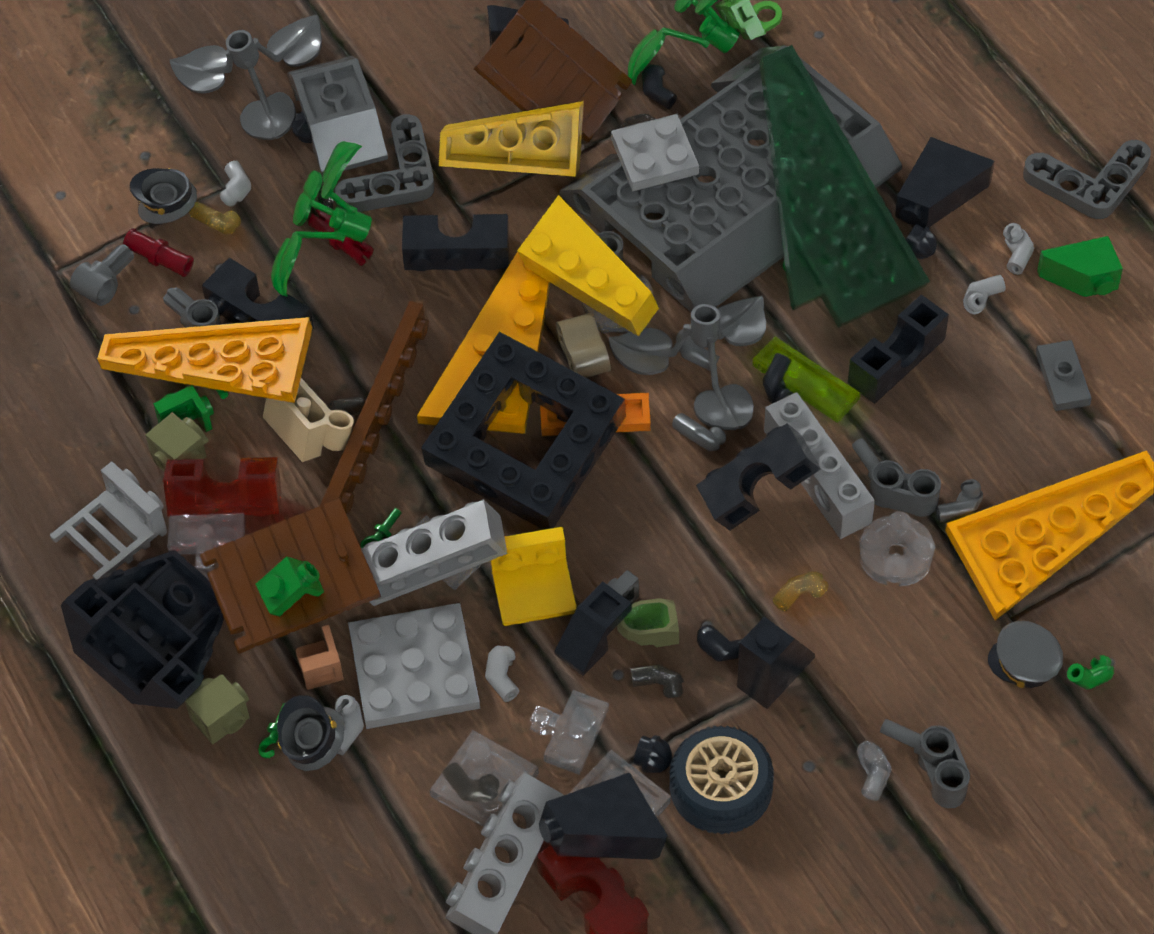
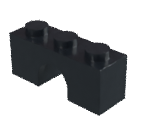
[402,214,509,271]
[202,257,314,330]
[847,294,949,404]
[696,423,821,531]

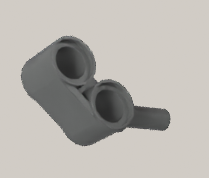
[852,438,941,517]
[880,719,970,808]

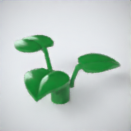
[628,0,740,86]
[271,141,372,297]

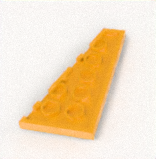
[97,317,312,403]

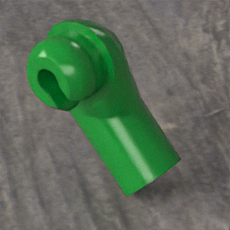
[1067,655,1115,690]

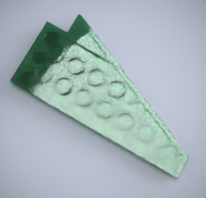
[759,45,930,328]

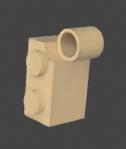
[263,378,354,462]

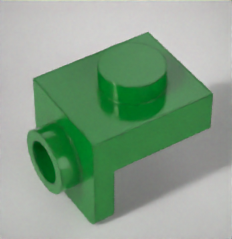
[153,385,214,432]
[255,556,324,617]

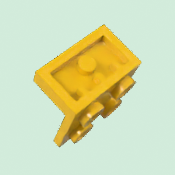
[490,527,577,626]

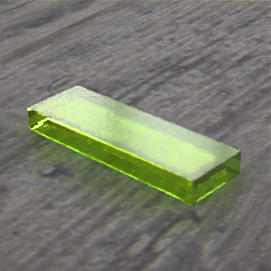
[752,336,860,423]

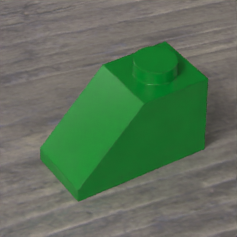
[1037,236,1123,297]

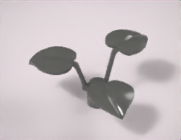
[170,15,322,140]
[609,296,766,430]

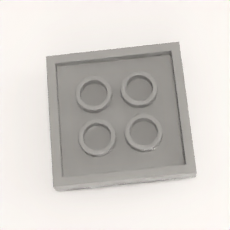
[348,603,480,729]

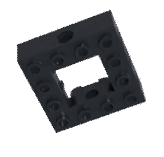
[421,331,626,530]

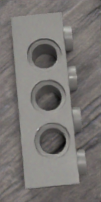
[764,392,875,539]
[361,500,508,606]
[445,773,563,934]

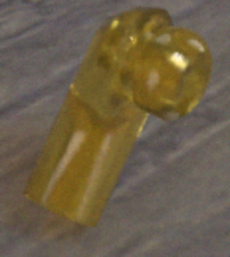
[189,202,241,234]
[772,571,829,611]

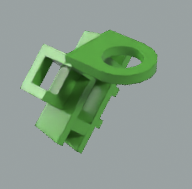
[715,0,782,40]

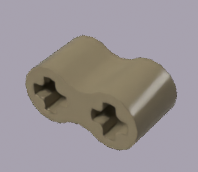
[556,313,611,378]

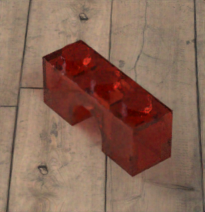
[163,457,282,519]
[537,845,649,934]

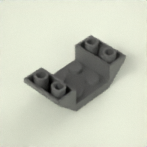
[287,56,388,177]

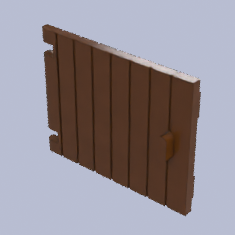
[473,0,632,153]
[200,498,381,654]

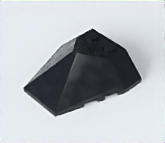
[60,550,224,709]

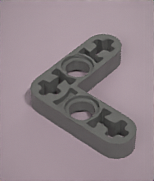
[335,114,435,212]
[1023,140,1151,219]

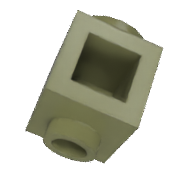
[145,412,209,479]
[185,674,250,745]

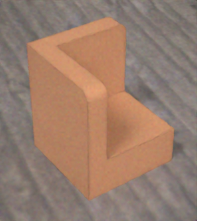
[295,625,344,690]

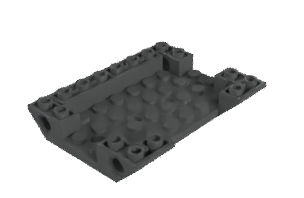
[559,45,902,312]

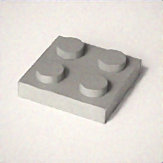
[611,114,699,192]

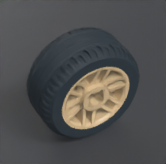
[670,726,774,834]

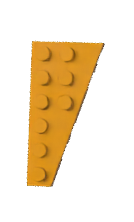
[417,252,551,434]
[945,450,1154,621]

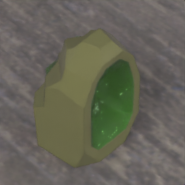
[617,598,679,647]

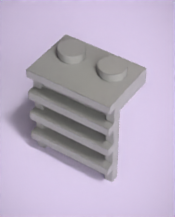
[50,461,167,580]

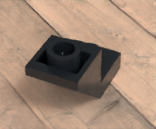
[554,581,632,676]

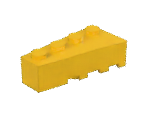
[439,101,584,177]
[517,195,659,336]

